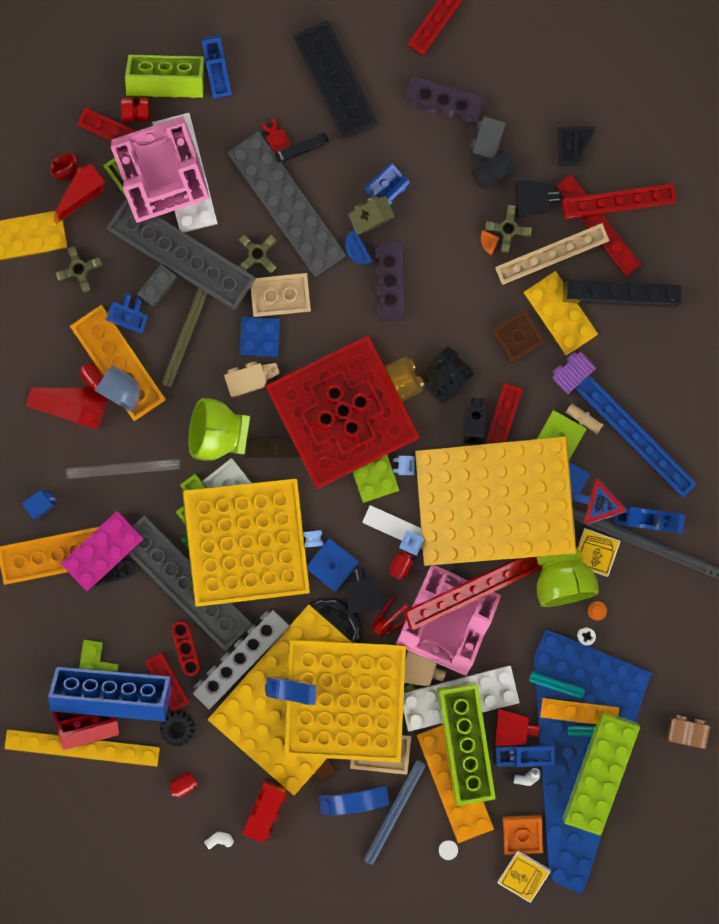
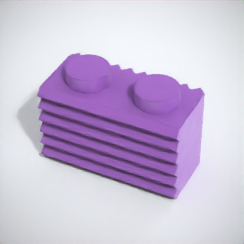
[552,351,596,395]

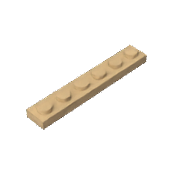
[495,223,609,285]

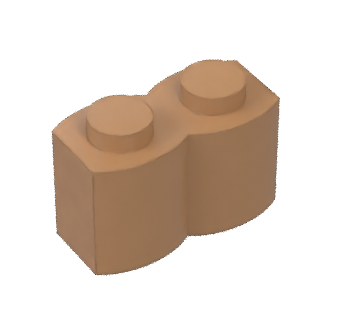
[666,715,710,749]

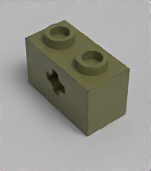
[348,195,395,235]

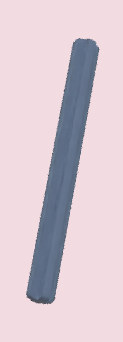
[364,760,425,865]

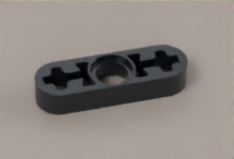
[275,133,329,163]
[93,560,136,587]

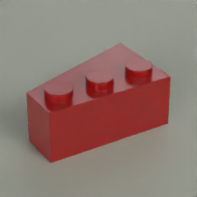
[52,712,119,751]
[242,779,288,843]

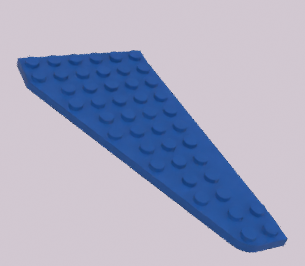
[534,629,652,894]

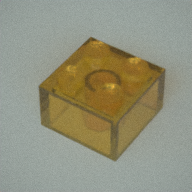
[385,356,425,402]

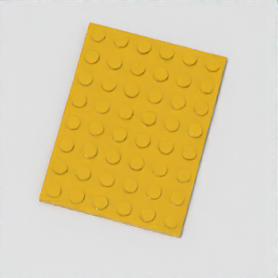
[415,437,576,566]
[208,604,353,795]

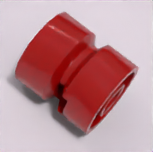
[121,97,150,123]

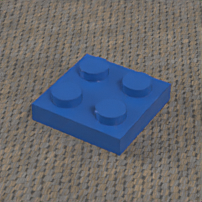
[240,317,280,357]

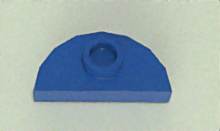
[345,229,373,265]

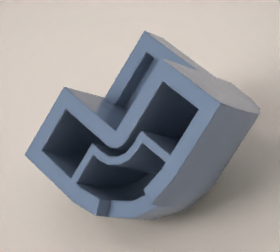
[95,365,141,412]

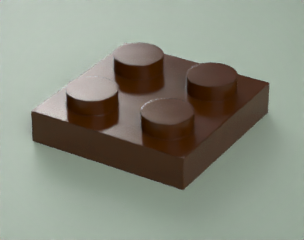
[492,310,545,363]

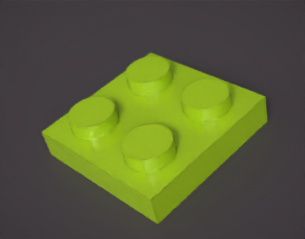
[353,455,399,503]

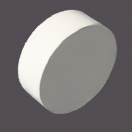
[439,840,458,860]

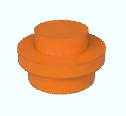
[588,601,607,620]

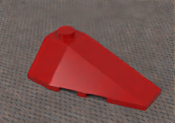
[25,388,108,430]

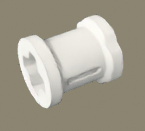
[577,627,596,645]

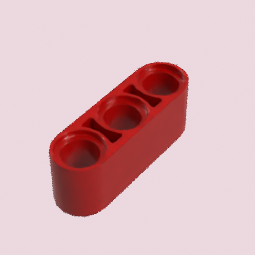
[172,621,200,676]

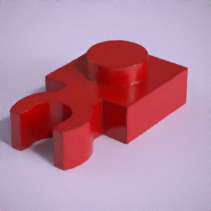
[262,118,292,154]

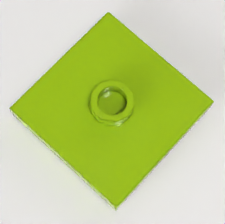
[537,410,586,460]

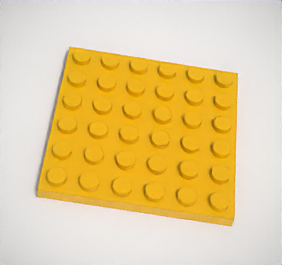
[182,479,310,607]
[284,640,406,762]

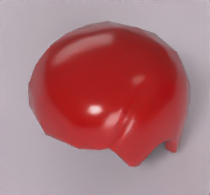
[49,153,79,181]

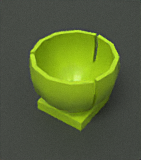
[188,398,250,461]
[536,549,599,607]

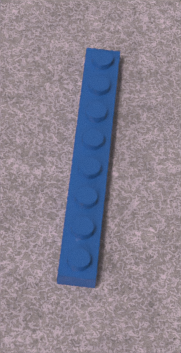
[575,375,697,498]

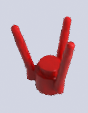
[371,594,408,638]

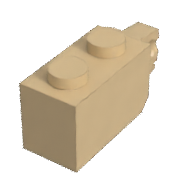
[224,361,279,398]

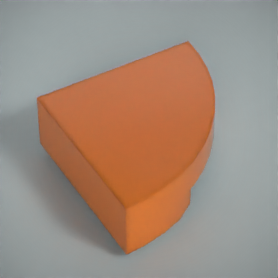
[480,230,500,256]

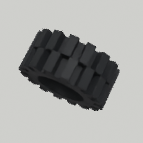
[159,711,195,747]

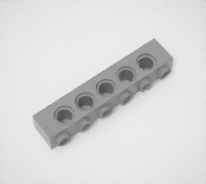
[193,609,290,709]

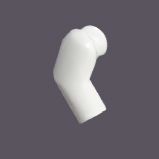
[513,768,541,786]
[204,832,234,849]

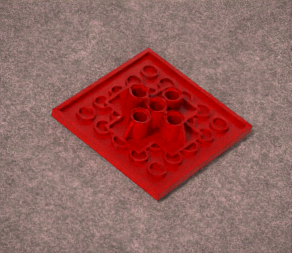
[265,336,420,490]

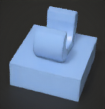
[393,456,415,475]
[399,531,424,556]

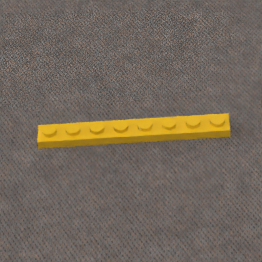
[5,729,160,766]

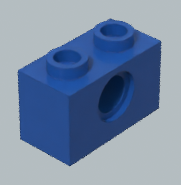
[22,490,57,519]

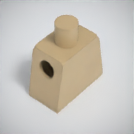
[404,650,446,686]

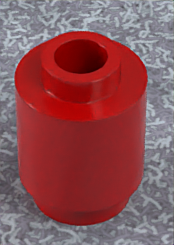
[79,362,104,392]
[389,551,414,581]
[168,772,198,799]

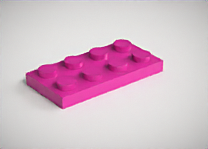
[61,511,143,592]

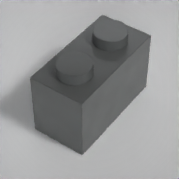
[470,116,506,161]
[137,264,178,308]

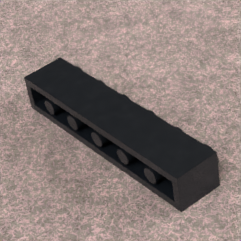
[563,280,681,308]

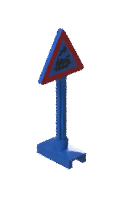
[571,479,628,525]

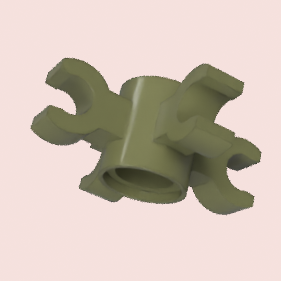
[485,205,532,253]
[238,235,277,274]
[56,246,103,293]

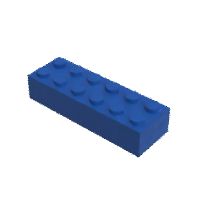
[48,667,172,721]

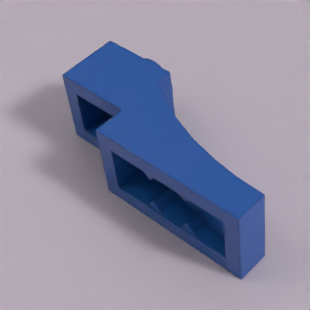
[201,34,232,99]
[265,677,317,705]
[493,745,555,767]

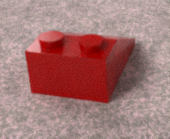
[54,164,105,224]

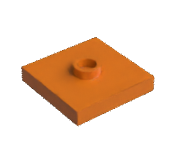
[503,815,543,855]

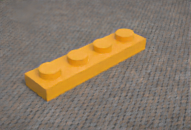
[540,698,619,724]

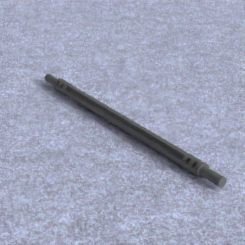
[573,508,719,579]

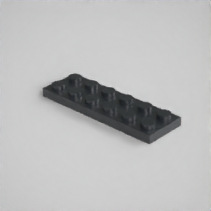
[293,19,378,140]

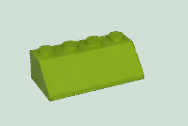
[125,55,205,98]

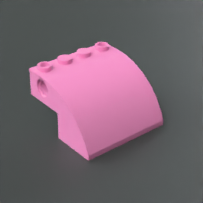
[111,116,209,223]
[396,565,502,676]

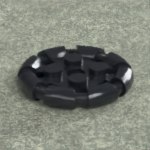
[296,598,362,643]

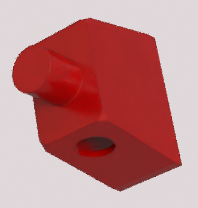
[494,708,539,746]

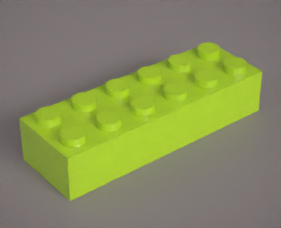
[436,682,496,806]
[562,710,640,836]

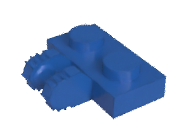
[105,292,148,334]

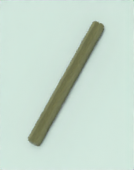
[162,288,207,387]

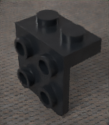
[418,346,474,403]

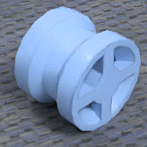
[303,530,323,548]

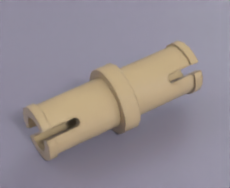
[565,403,604,435]

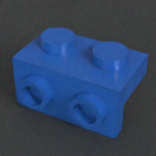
[363,162,410,205]

